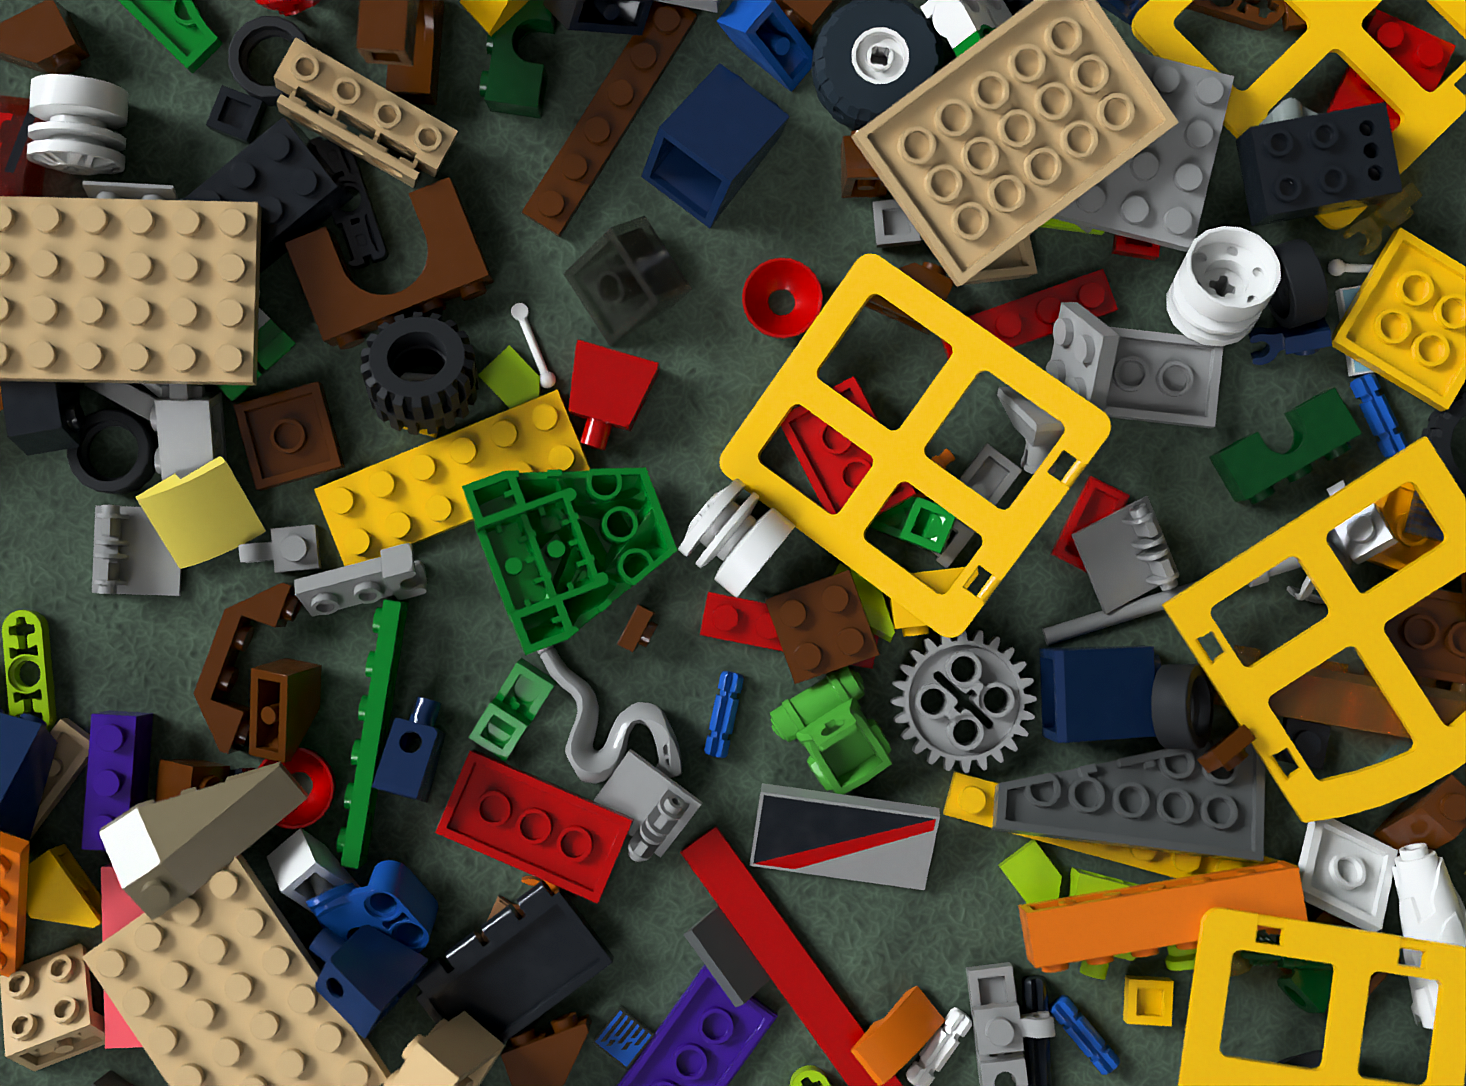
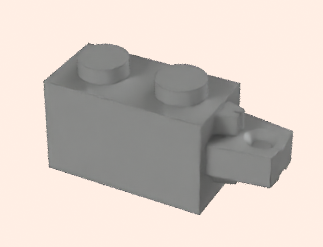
[150,384,227,481]

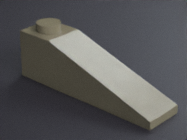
[99,762,308,921]

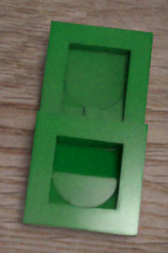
[868,496,957,555]
[468,658,557,761]

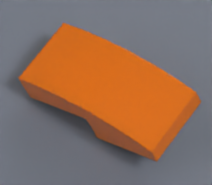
[850,986,945,1086]

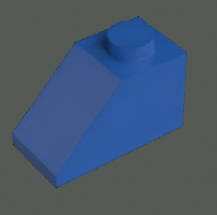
[716,0,813,92]

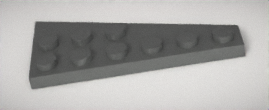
[992,737,1265,863]

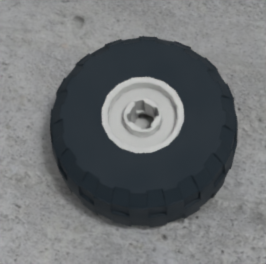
[812,0,945,131]

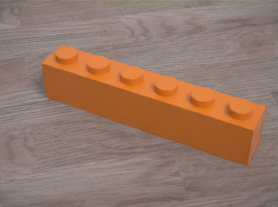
[1018,860,1308,973]

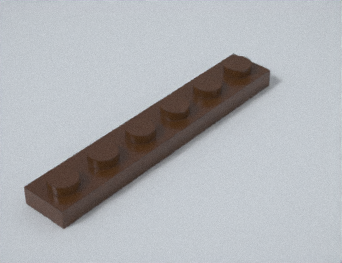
[522,1,697,238]

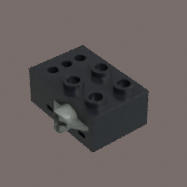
[1236,98,1403,227]

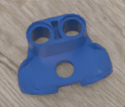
[306,860,438,953]

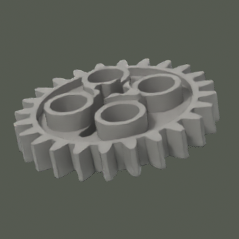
[890,630,1037,773]

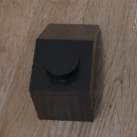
[543,0,653,35]

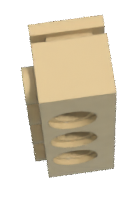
[274,37,458,188]

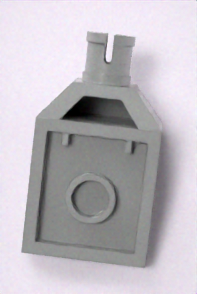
[997,302,1120,474]

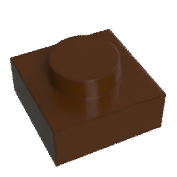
[617,604,658,652]
[1197,724,1256,773]

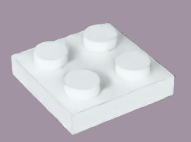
[1298,818,1398,932]

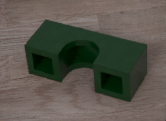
[479,0,557,119]
[1209,387,1362,504]

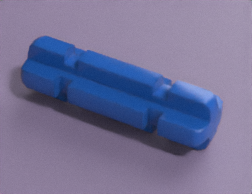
[1350,373,1408,457]
[704,671,744,758]
[1049,995,1120,1075]

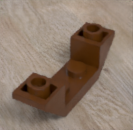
[193,582,302,754]

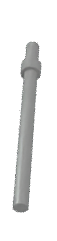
[1042,557,1301,645]

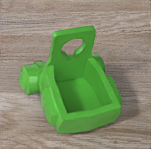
[769,666,892,795]

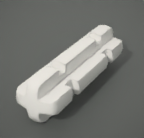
[906,1007,973,1086]

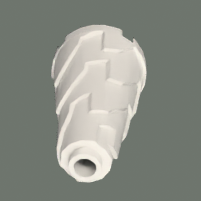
[1392,843,1466,1029]

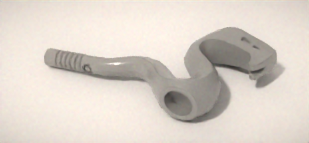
[537,645,682,784]

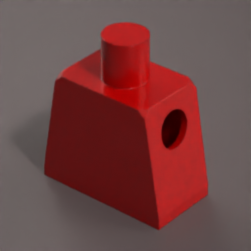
[569,340,661,451]

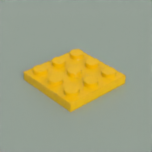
[1331,227,1466,412]

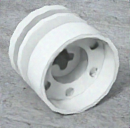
[27,74,129,175]
[1166,226,1281,347]
[678,478,795,598]

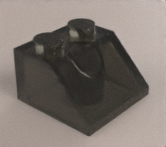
[563,216,692,346]

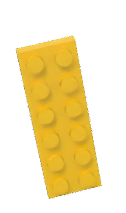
[314,389,591,566]

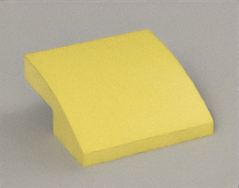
[135,456,266,569]

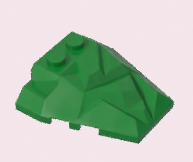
[462,467,677,656]

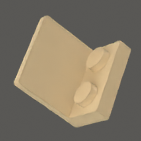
[0,944,105,1071]

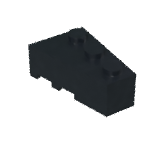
[0,381,85,456]

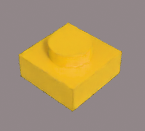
[1123,975,1174,1026]

